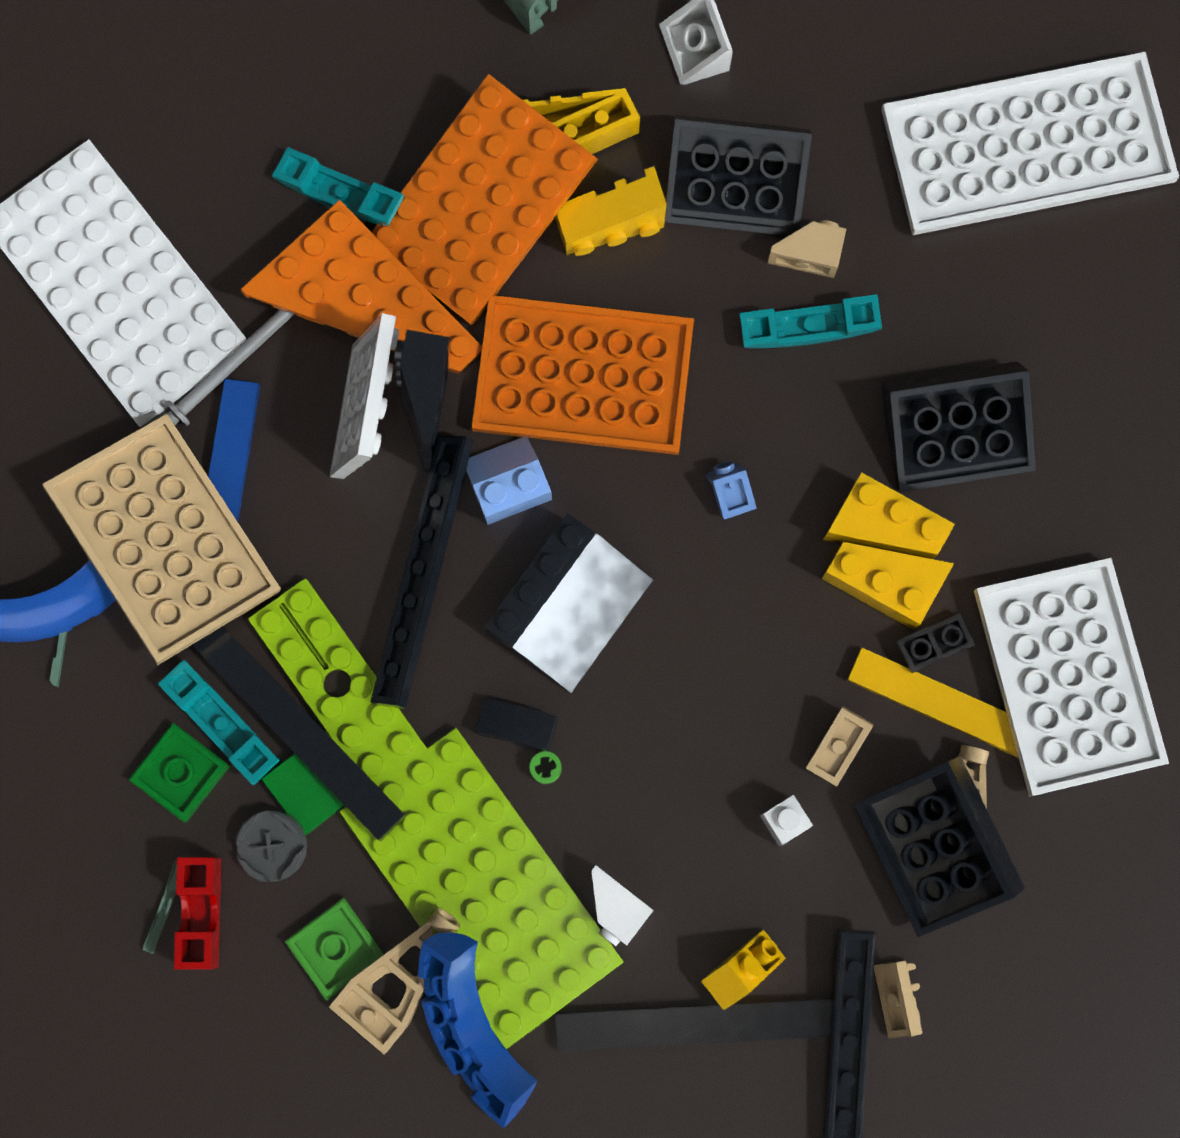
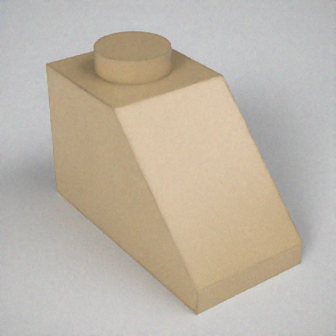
[768,220,846,278]

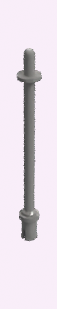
[165,310,295,426]

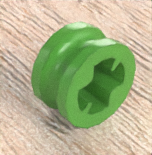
[530,751,562,784]

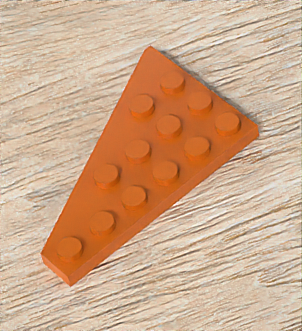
[241,200,482,374]

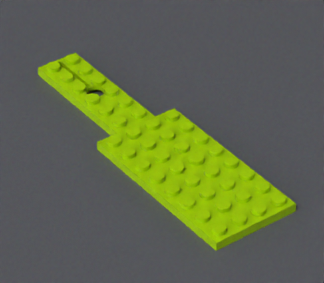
[248,578,624,1049]

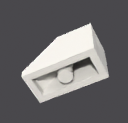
[591,866,653,946]

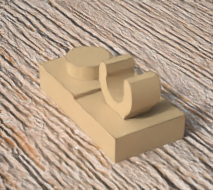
[806,706,873,786]
[874,961,923,1038]

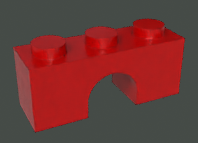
[174,858,222,970]

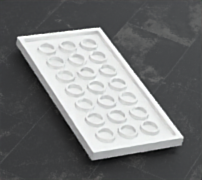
[881,52,1179,235]
[0,139,247,428]

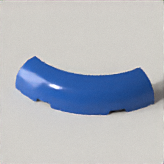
[0,560,116,642]
[418,932,538,1129]

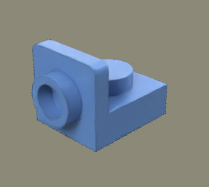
[706,461,757,520]

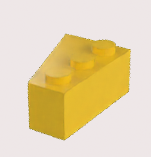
[523,88,640,154]
[555,166,667,256]
[823,472,955,559]
[822,542,954,630]

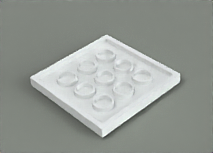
[329,313,399,479]

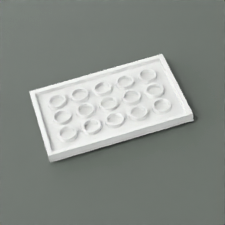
[974,558,1169,797]

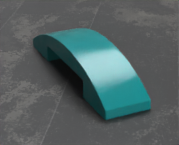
[272,147,404,226]
[740,294,882,348]
[158,660,280,786]

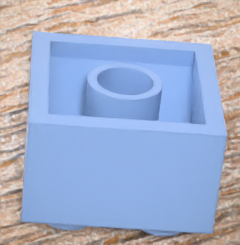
[466,437,552,525]

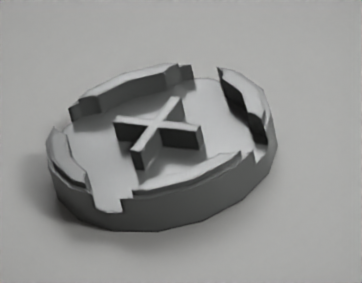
[235,810,307,882]

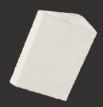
[659,0,733,85]

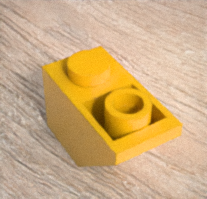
[701,929,786,1010]

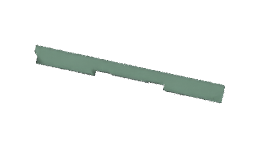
[49,632,67,687]
[143,859,177,954]

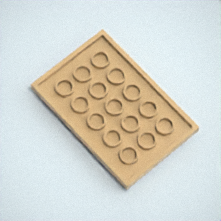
[42,414,281,665]

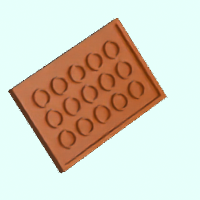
[372,74,598,325]
[472,295,694,455]

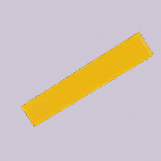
[846,648,1018,758]

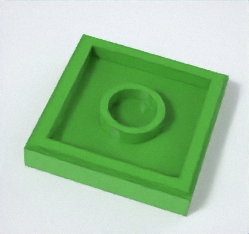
[285,898,385,1001]

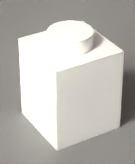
[760,795,813,846]

